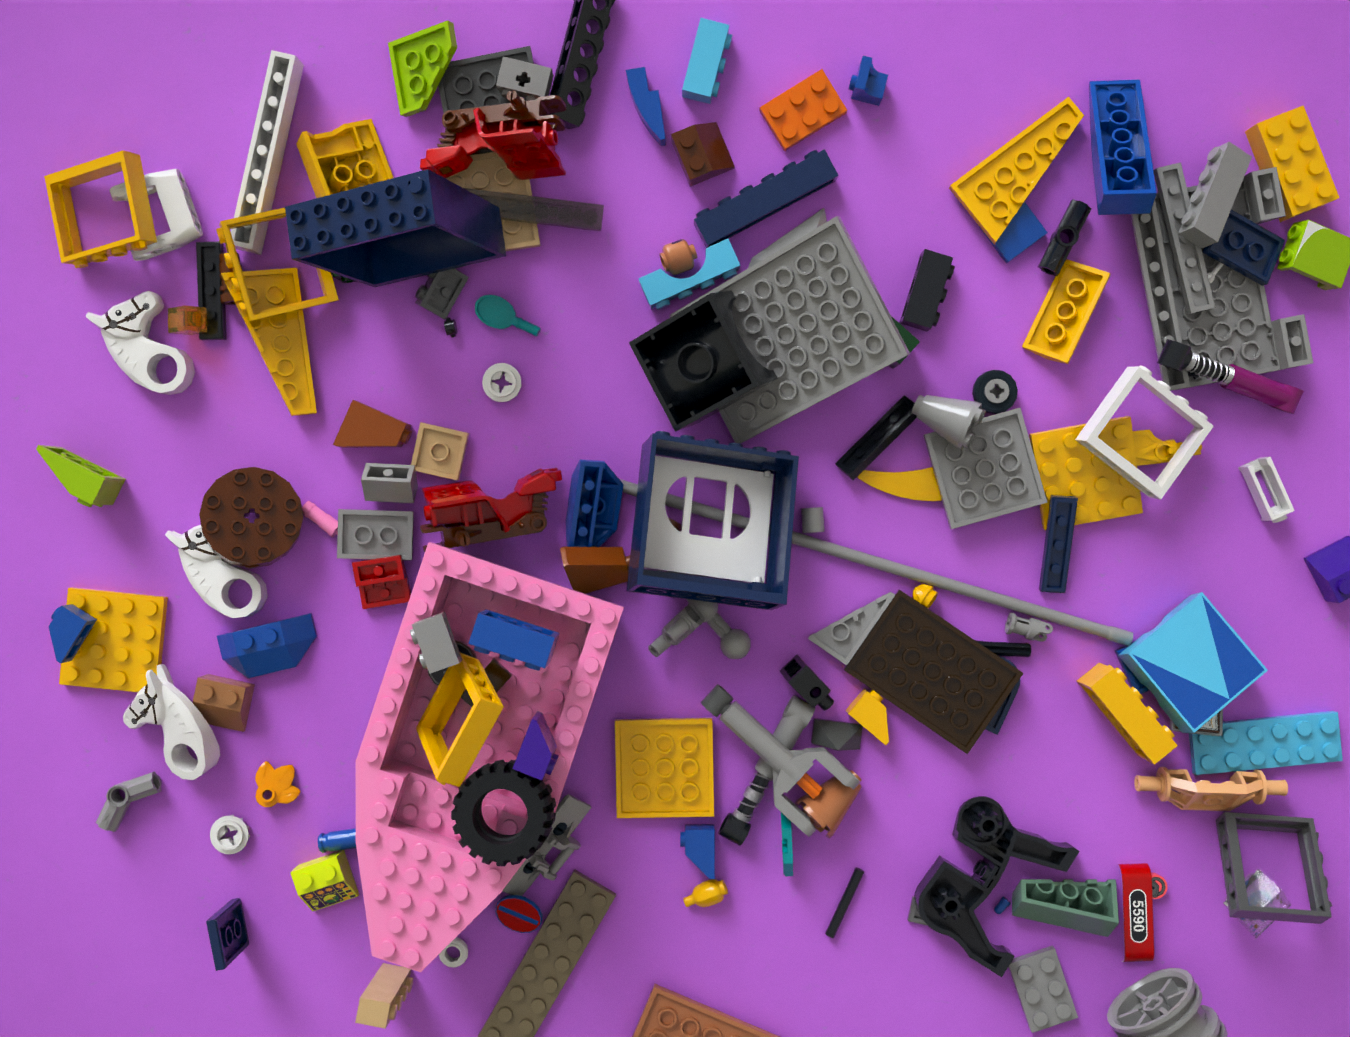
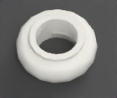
[439,937,469,968]

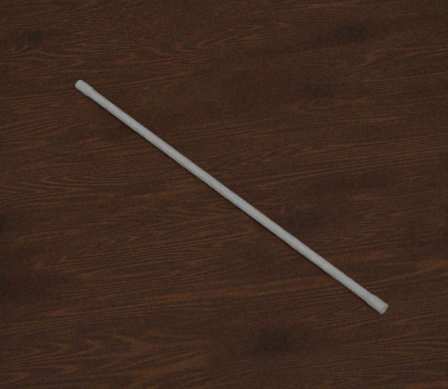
[620,479,1133,646]

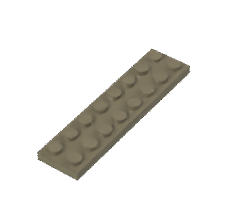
[478,869,616,1037]

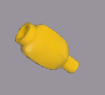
[683,879,728,907]

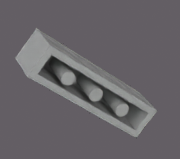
[1178,142,1252,248]

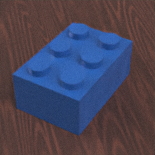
[468,609,560,671]

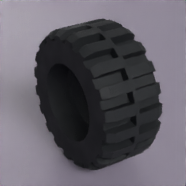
[451,760,556,866]

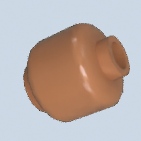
[659,239,697,275]

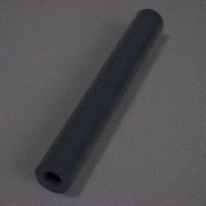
[825,867,864,938]

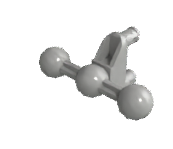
[648,570,751,659]

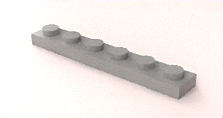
[1153,162,1215,315]

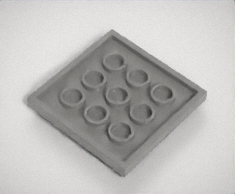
[923,408,1048,529]

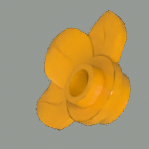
[255,761,301,807]

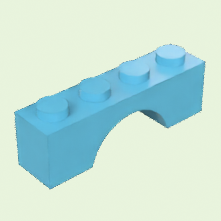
[639,238,740,310]

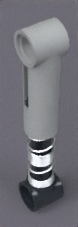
[718,695,815,846]

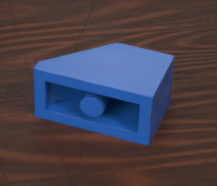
[49,604,97,663]
[680,824,715,879]

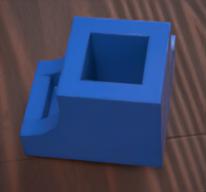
[848,56,888,106]

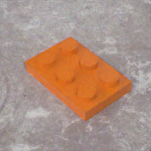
[759,69,848,151]

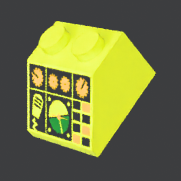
[290,850,359,911]

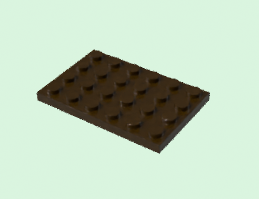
[844,589,1023,754]

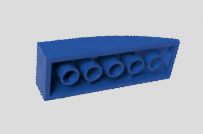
[1089,80,1157,215]

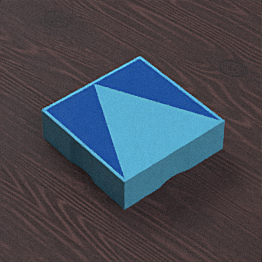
[1118,592,1268,733]

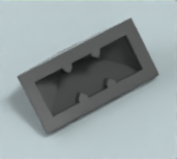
[811,718,863,751]

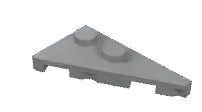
[808,592,895,665]

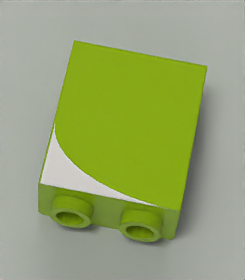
[1277,220,1350,290]

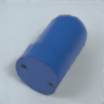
[994,897,1011,914]

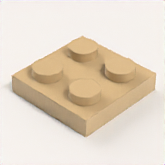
[411,422,469,481]

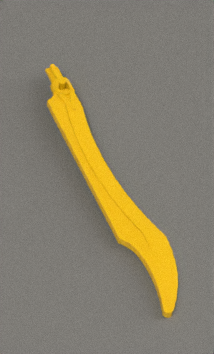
[857,429,1202,501]

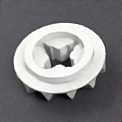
[482,363,522,402]
[210,815,250,854]

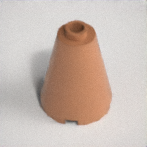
[795,770,862,838]

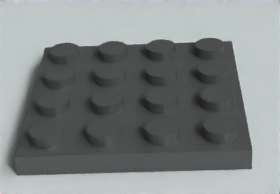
[438,46,534,155]

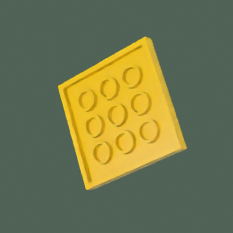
[1029,416,1143,530]
[59,587,168,692]
[615,718,714,818]

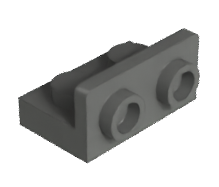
[415,269,469,320]

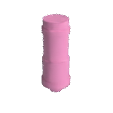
[302,501,338,537]

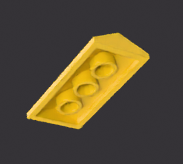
[1022,259,1111,364]

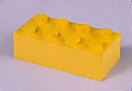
[1245,105,1339,222]
[1077,663,1178,765]

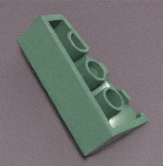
[1012,879,1119,937]

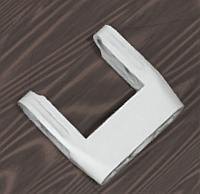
[109,169,203,261]

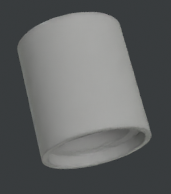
[801,507,825,533]

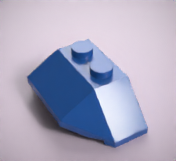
[566,459,624,547]
[217,613,317,678]

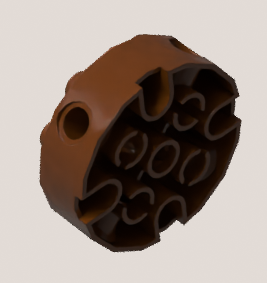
[199,467,303,569]

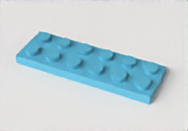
[1189,711,1343,775]

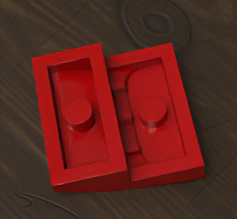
[352,555,411,609]

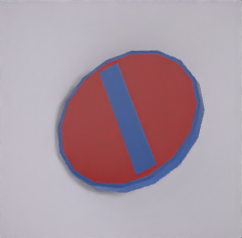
[495,895,543,933]

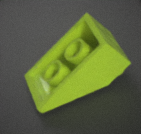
[36,445,126,507]

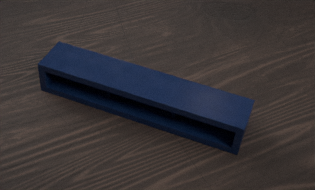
[694,149,839,248]

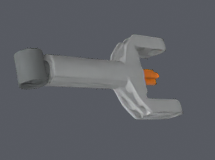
[701,684,860,837]

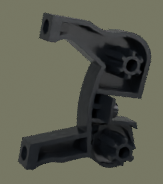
[914,796,1080,977]

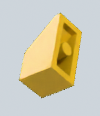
[846,688,889,745]

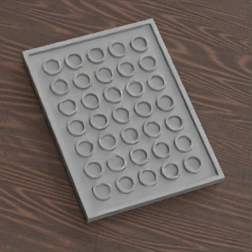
[670,216,910,444]

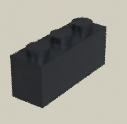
[899,249,955,331]

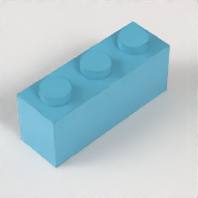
[682,18,733,104]

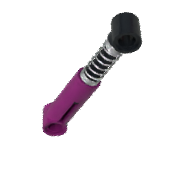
[1157,339,1304,414]

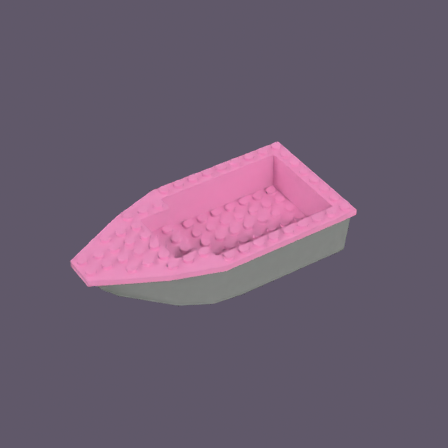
[356,542,624,972]

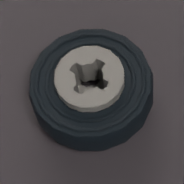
[972,370,1018,414]

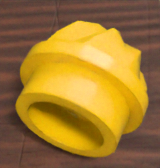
[913,584,938,609]

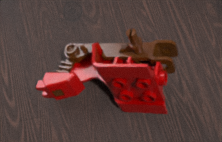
[420,90,566,180]
[420,468,562,552]

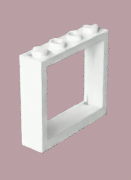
[1075,366,1214,499]

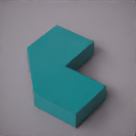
[781,812,793,876]

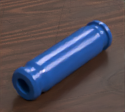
[318,828,356,853]

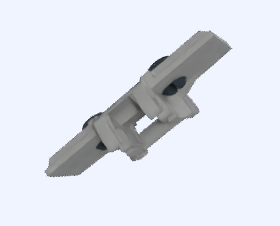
[503,794,591,896]

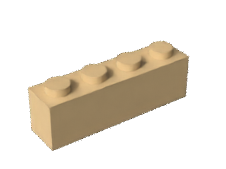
[355,963,413,1029]

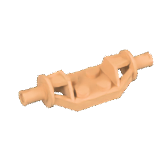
[1134,767,1288,811]

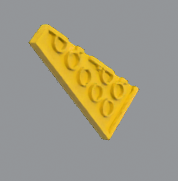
[949,97,1084,245]
[221,268,317,416]

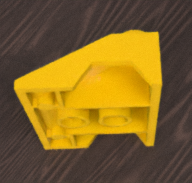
[296,119,393,198]

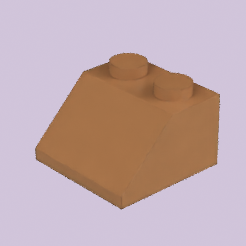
[193,674,255,732]

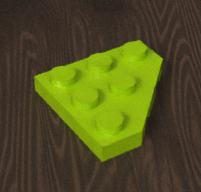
[388,20,457,117]

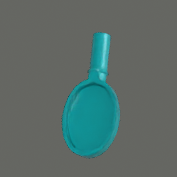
[475,295,541,337]

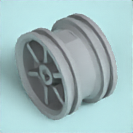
[1107,968,1228,1037]

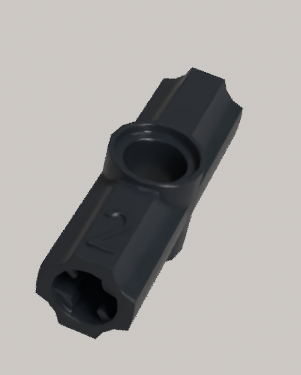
[1038,199,1091,276]

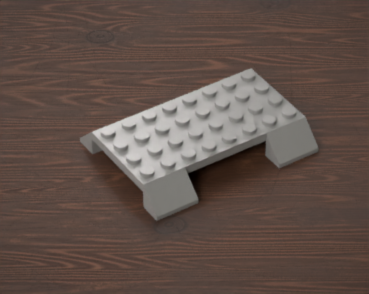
[1130,167,1313,391]

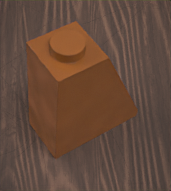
[333,400,412,448]
[560,547,630,594]

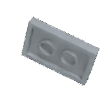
[337,509,414,560]
[1008,946,1078,1033]

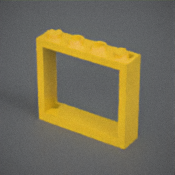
[44,150,157,268]
[216,208,339,322]
[416,653,504,787]

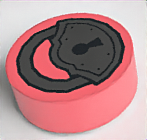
[1151,873,1167,899]

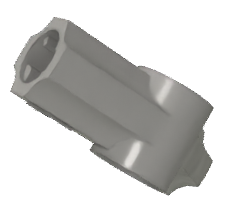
[96,771,162,832]

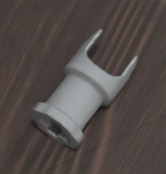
[1005,612,1053,642]

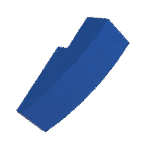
[626,67,666,146]

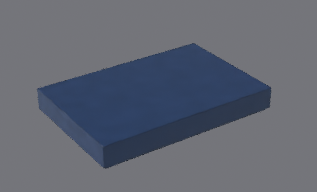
[1203,209,1285,286]
[206,898,249,971]

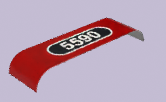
[1118,863,1154,962]

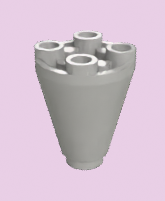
[912,395,986,450]

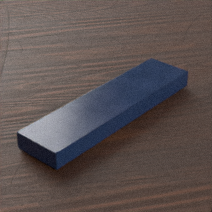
[1039,495,1078,593]

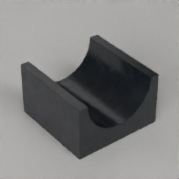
[629,290,778,432]

